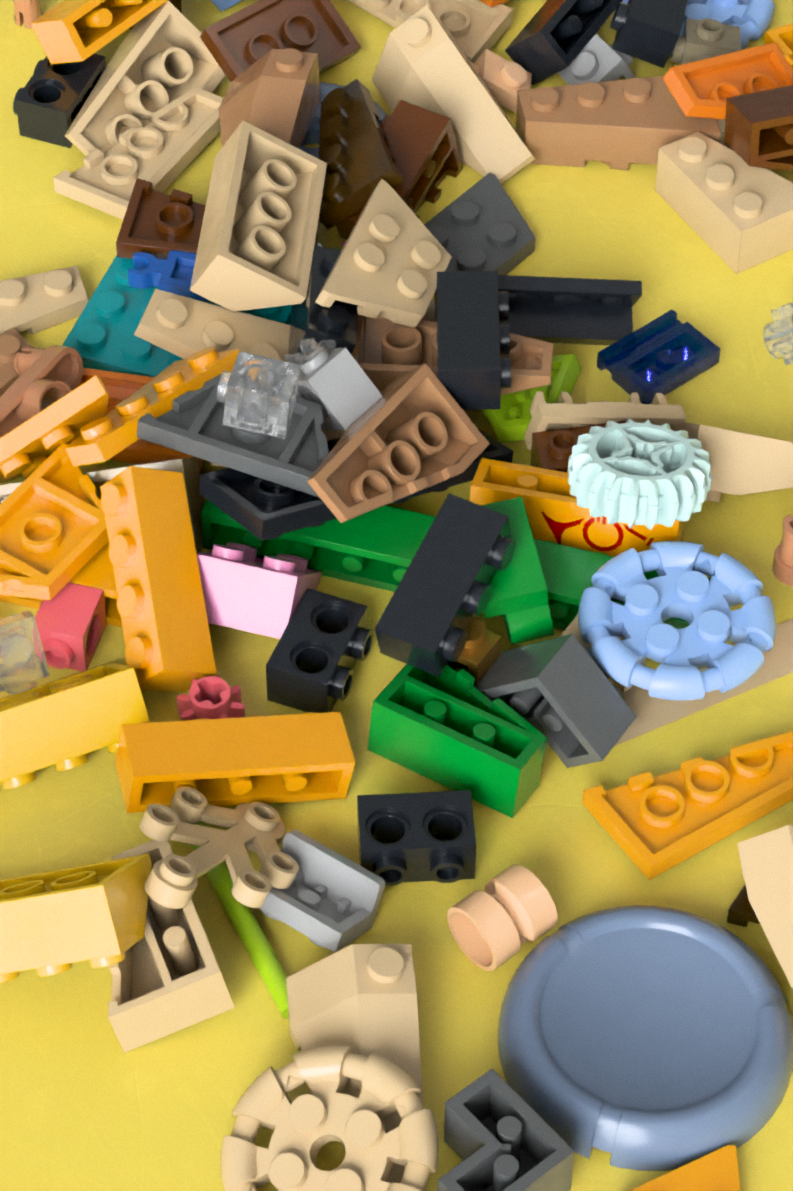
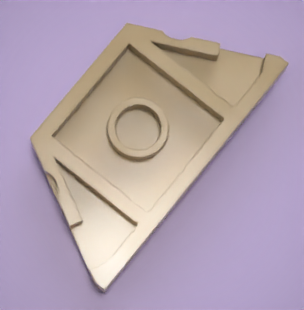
[315,179,452,328]

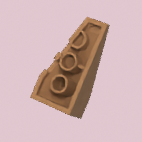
[219,48,321,149]
[351,314,553,395]
[307,363,490,523]

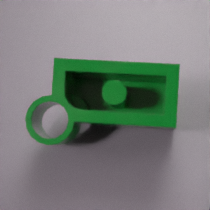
[482,496,554,645]

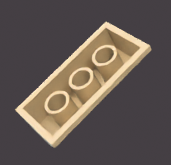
[190,121,327,312]

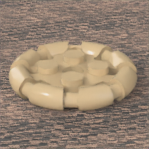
[220,1045,438,1191]

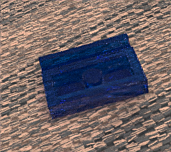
[597,309,720,404]

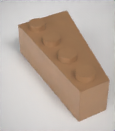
[516,75,721,170]

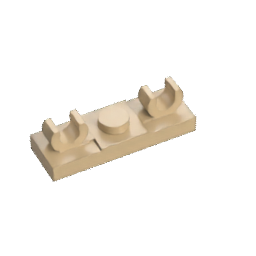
[524,391,686,450]

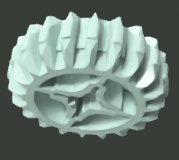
[567,418,712,530]

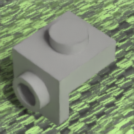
[557,34,635,85]

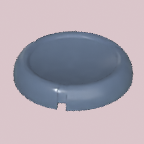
[498,905,793,1171]

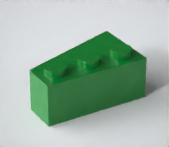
[367,664,547,818]

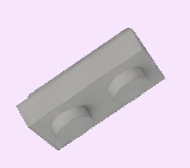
[259,829,385,953]

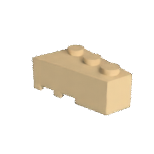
[655,132,793,274]
[108,840,235,1053]

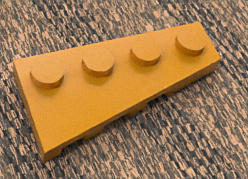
[65,347,247,467]
[582,731,793,880]

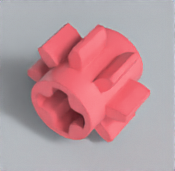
[177,675,245,721]

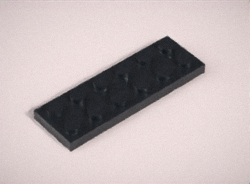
[199,428,514,540]

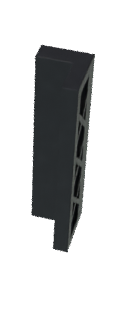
[434,275,642,346]

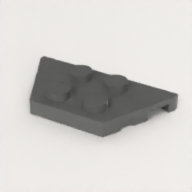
[424,173,535,275]
[137,373,329,498]

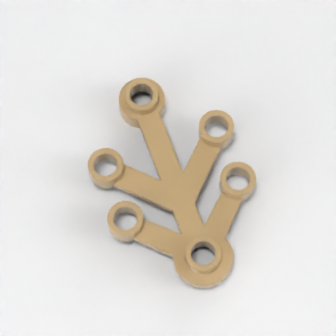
[139,787,299,909]

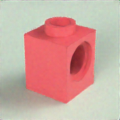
[31,583,107,671]

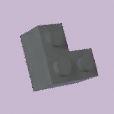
[475,634,637,768]
[438,1069,574,1191]

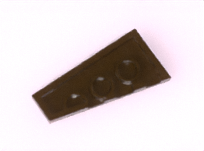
[319,79,404,230]

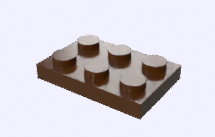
[200,0,361,83]

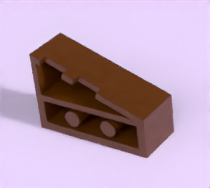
[724,85,793,172]
[336,100,463,240]

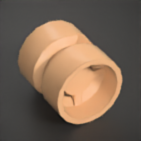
[447,864,558,972]

